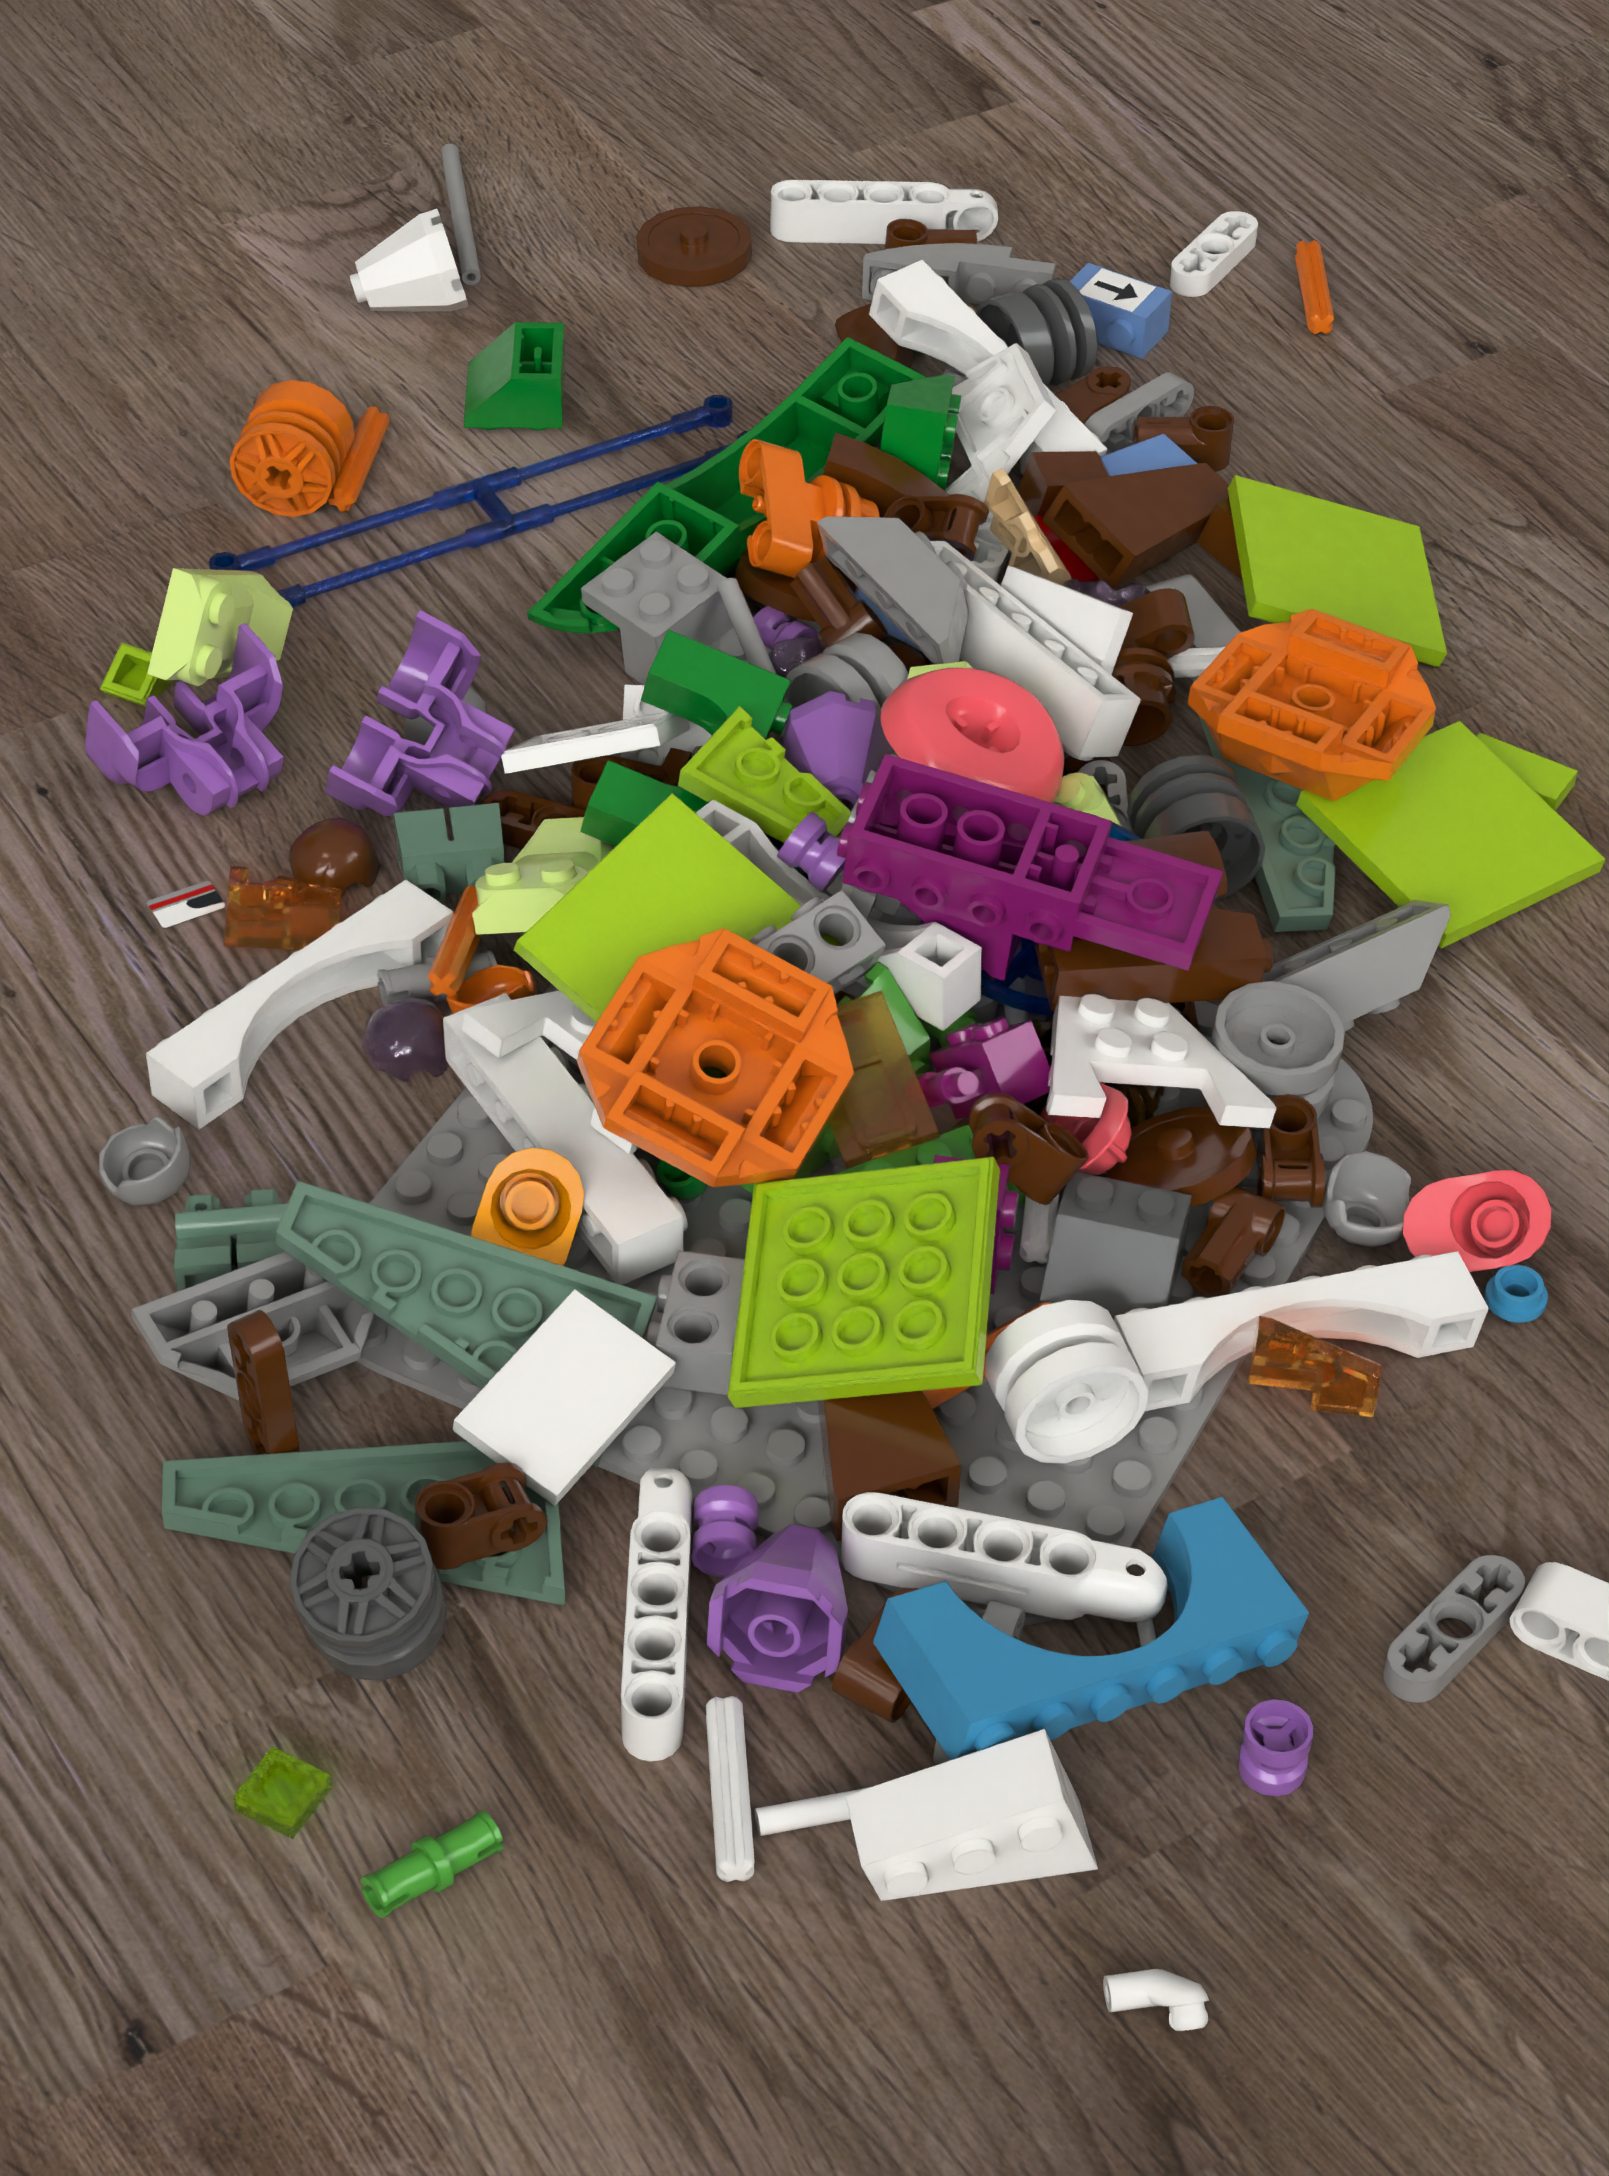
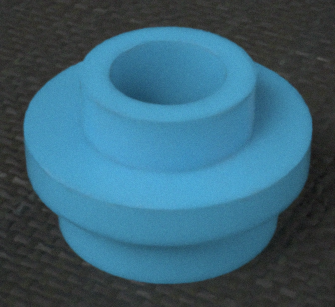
[1485,1265,1548,1323]

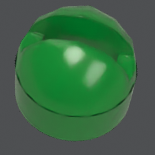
[657,1160,708,1201]

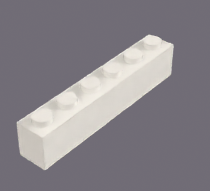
[930,541,1141,761]
[443,993,688,1285]

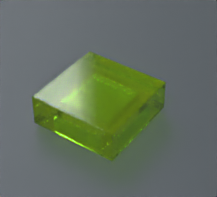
[233,1746,332,1839]

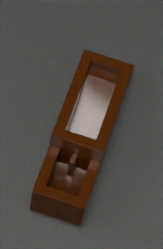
[823,432,949,518]

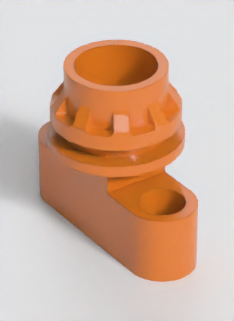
[739,439,880,578]

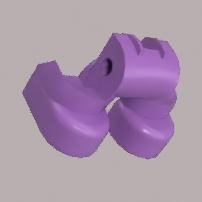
[325,610,515,816]
[85,623,284,816]

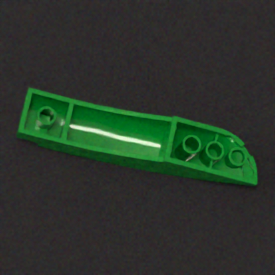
[527,337,927,633]

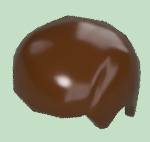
[289,817,381,897]

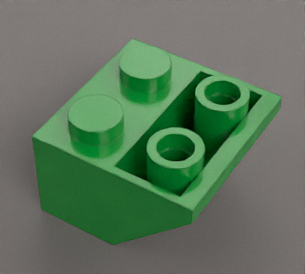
[464,322,565,430]
[880,375,962,491]

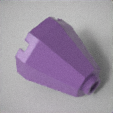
[779,691,895,812]
[707,1524,848,1693]

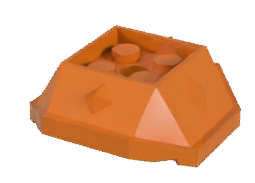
[1188,609,1436,802]
[577,928,854,1188]

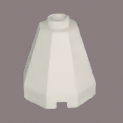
[350,209,469,312]

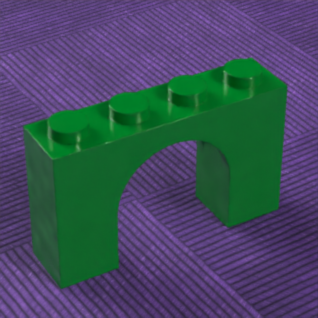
[580,630,793,846]

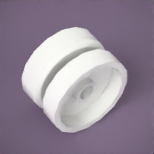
[984,1300,1149,1463]

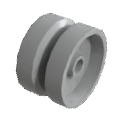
[786,632,909,711]
[1211,981,1345,1131]

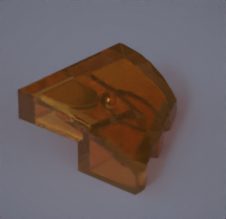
[224,866,342,950]
[1248,1316,1381,1417]

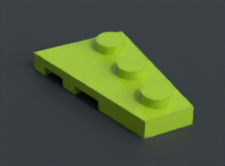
[678,706,851,843]

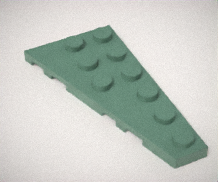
[1193,676,1336,932]
[275,1181,657,1468]
[162,1441,565,1606]

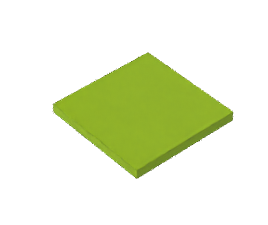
[1228,475,1447,667]
[1296,721,1605,949]
[514,793,841,1078]
[728,1157,1000,1408]

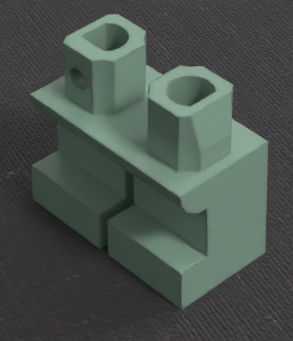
[393,803,504,904]
[174,1189,287,1292]

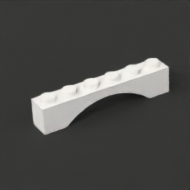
[869,260,1107,474]
[696,799,982,1031]
[146,880,453,1130]
[1114,1251,1489,1411]

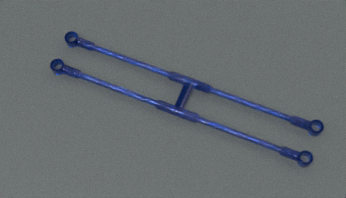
[209,395,749,607]

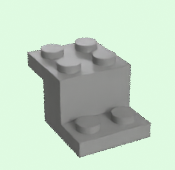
[581,532,774,685]

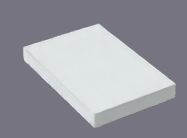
[1001,565,1133,675]
[501,712,690,774]
[453,1289,676,1506]

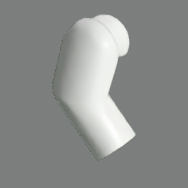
[1103,1969,1209,2031]

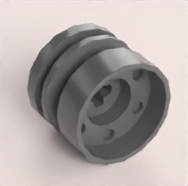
[976,278,1098,386]
[1127,755,1266,902]
[290,1507,448,1681]

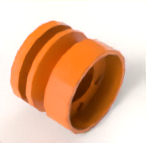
[229,380,354,517]

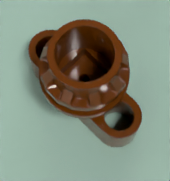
[1111,588,1195,746]

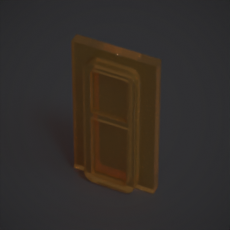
[828,991,940,1168]

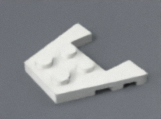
[945,343,1056,502]
[461,991,638,1154]
[1046,994,1276,1128]

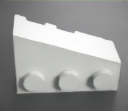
[845,1729,1098,1901]

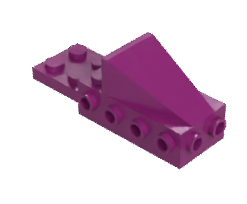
[837,754,1223,981]

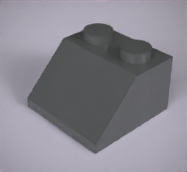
[1040,1172,1192,1320]

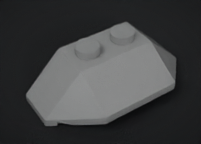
[817,516,969,664]
[1262,900,1451,1031]
[131,1252,375,1401]

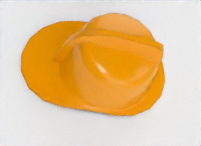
[471,1147,584,1266]

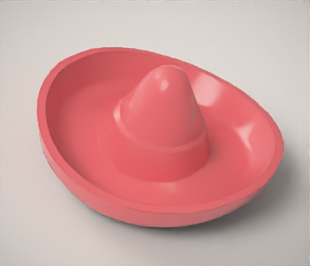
[880,668,1064,803]

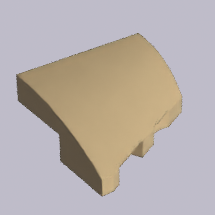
[984,468,1071,588]

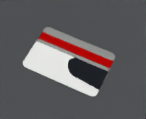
[147,881,225,928]

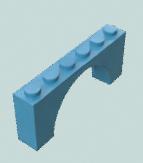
[873,1497,1309,1760]

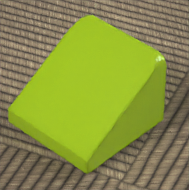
[100,642,174,707]

